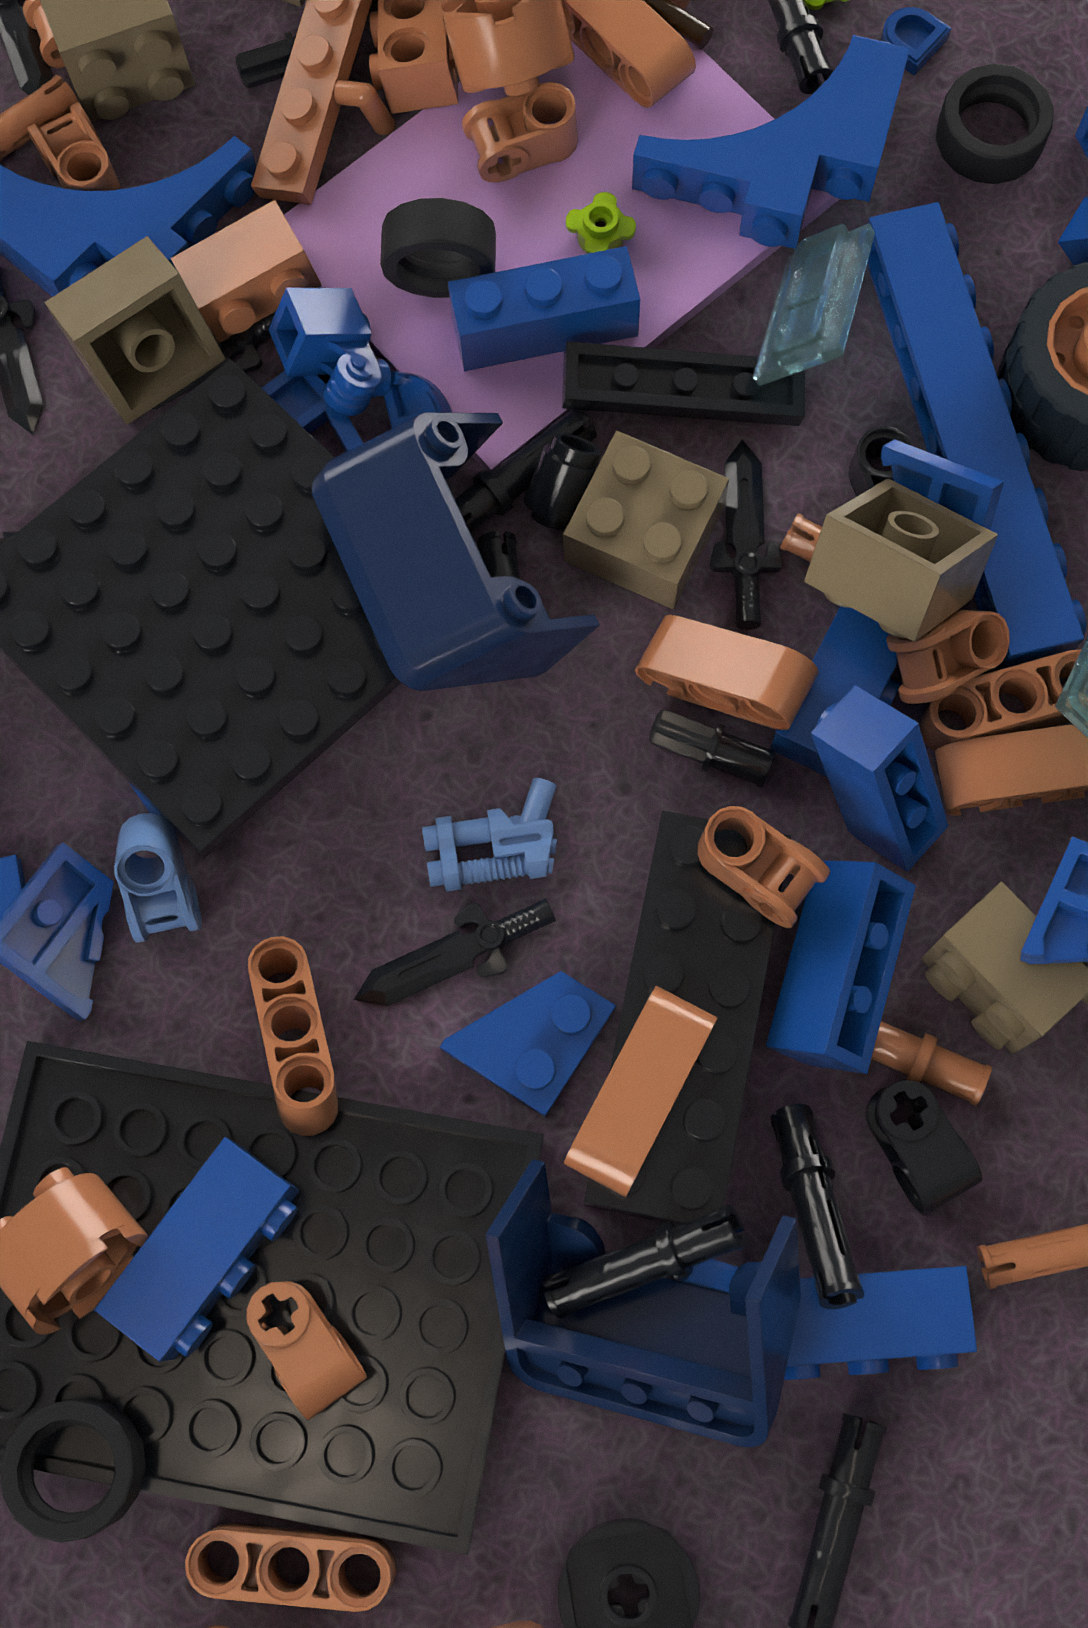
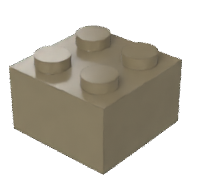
[40,0,195,122]
[44,236,226,425]
[563,430,729,609]
[804,478,998,642]
[921,881,1088,1054]

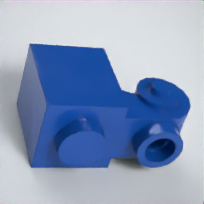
[268,287,391,416]

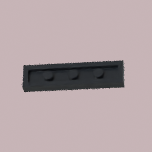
[562,341,805,426]

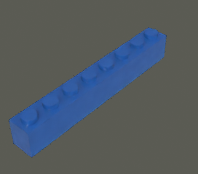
[862,202,1086,671]

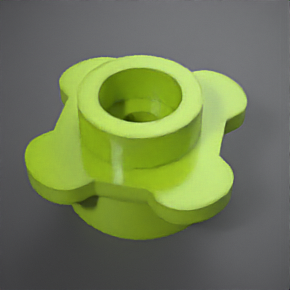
[566,192,636,254]

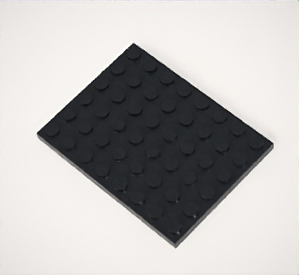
[0,1041,544,1555]

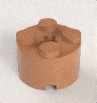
[441,0,575,96]
[0,1167,149,1335]

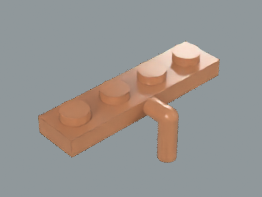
[251,0,396,205]

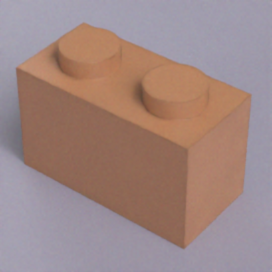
[170,200,322,343]

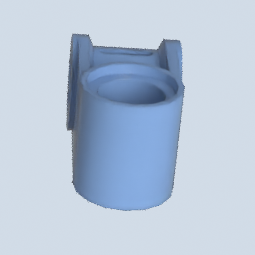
[114,813,202,943]

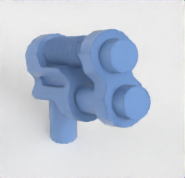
[422,778,557,892]

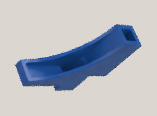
[632,35,910,249]
[0,136,256,297]

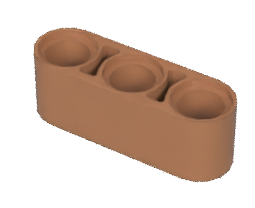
[561,0,696,108]
[635,615,819,730]
[919,649,1088,751]
[935,722,1088,816]
[248,936,338,1136]
[563,986,718,1197]
[185,1523,397,1612]

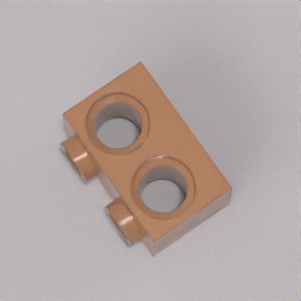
[369,0,458,114]

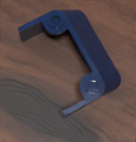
[312,413,600,691]
[485,1159,801,1447]

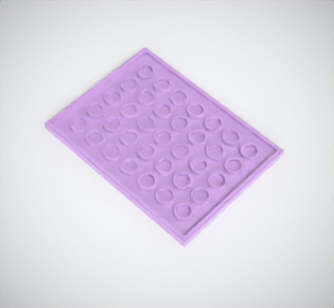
[284,39,840,472]

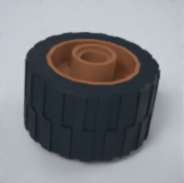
[997,262,1088,471]

